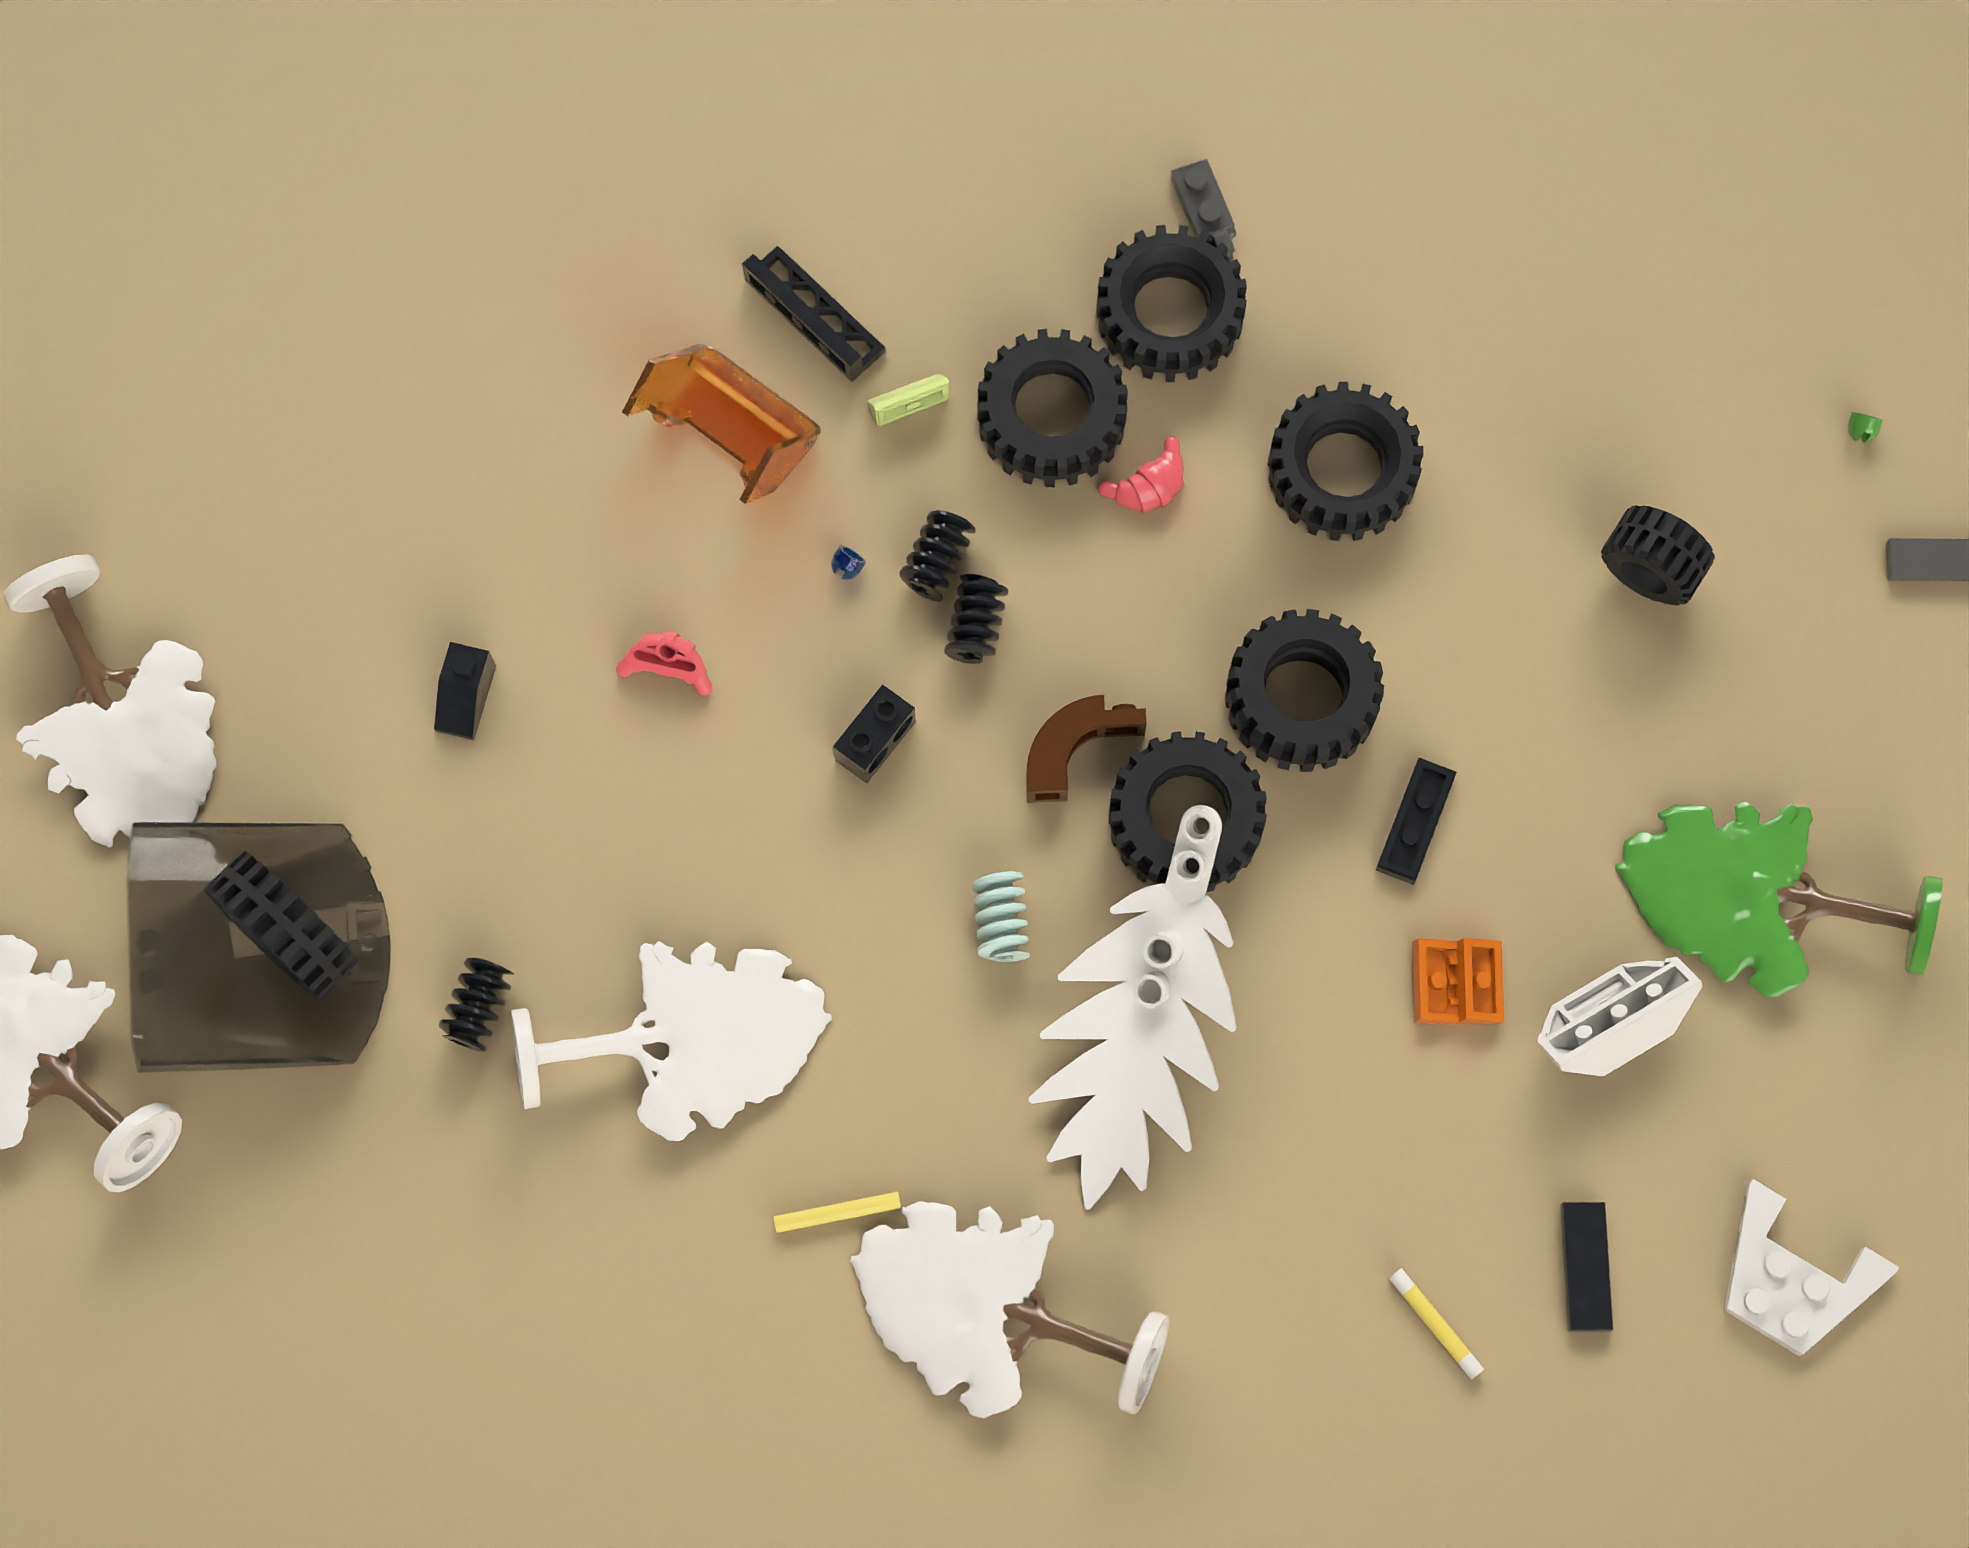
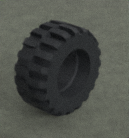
[1225,609,1384,772]

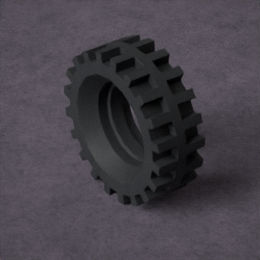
[1096,225,1247,382]
[977,329,1128,488]
[1268,381,1424,541]
[1109,731,1267,893]
[203,850,359,1001]

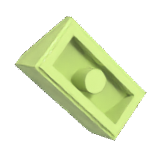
[868,374,950,426]

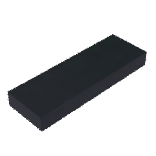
[1375,758,1457,885]
[1560,1202,1613,1332]

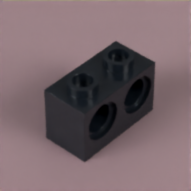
[833,684,916,784]

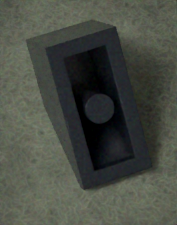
[434,642,496,740]

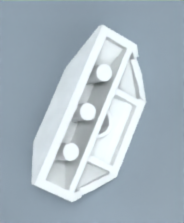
[1537,957,1702,1076]

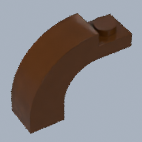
[1026,694,1147,803]

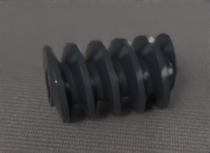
[899,510,976,602]
[944,574,1008,664]
[438,958,514,1052]

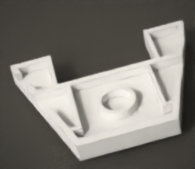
[1724,1179,1899,1356]

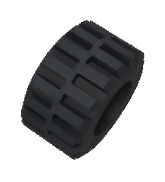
[1601,505,1715,605]

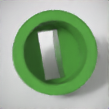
[1848,412,1883,443]

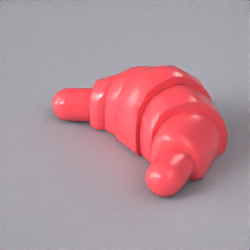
[1098,436,1184,514]
[616,631,712,696]

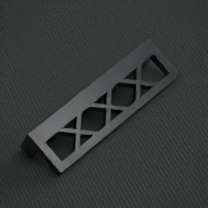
[742,246,886,382]

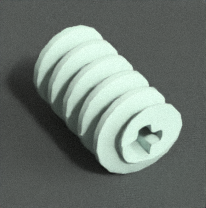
[973,871,1030,962]

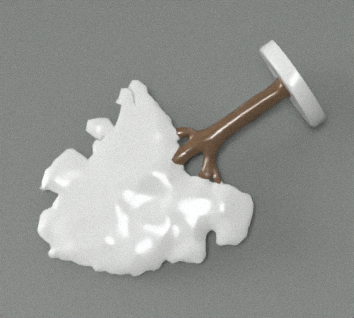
[4,554,217,856]
[0,935,182,1193]
[850,1201,1169,1418]

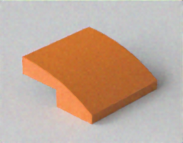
[1412,938,1504,1024]

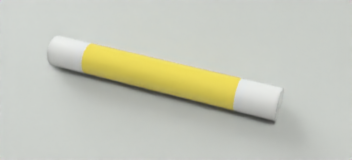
[1389,1268,1484,1380]

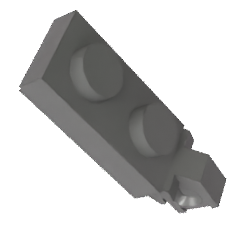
[1170,159,1236,261]

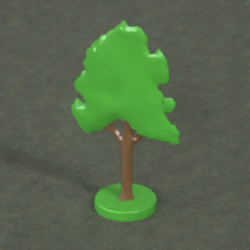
[1615,801,1942,997]

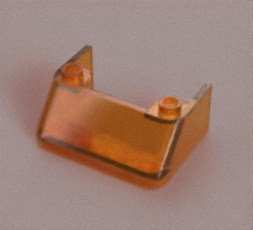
[622,344,821,504]

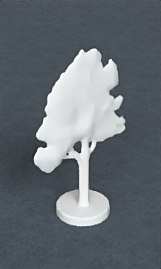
[511,941,832,1141]

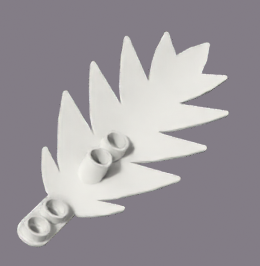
[1028,805,1237,1210]

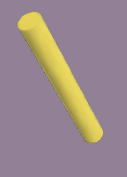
[774,1191,901,1233]

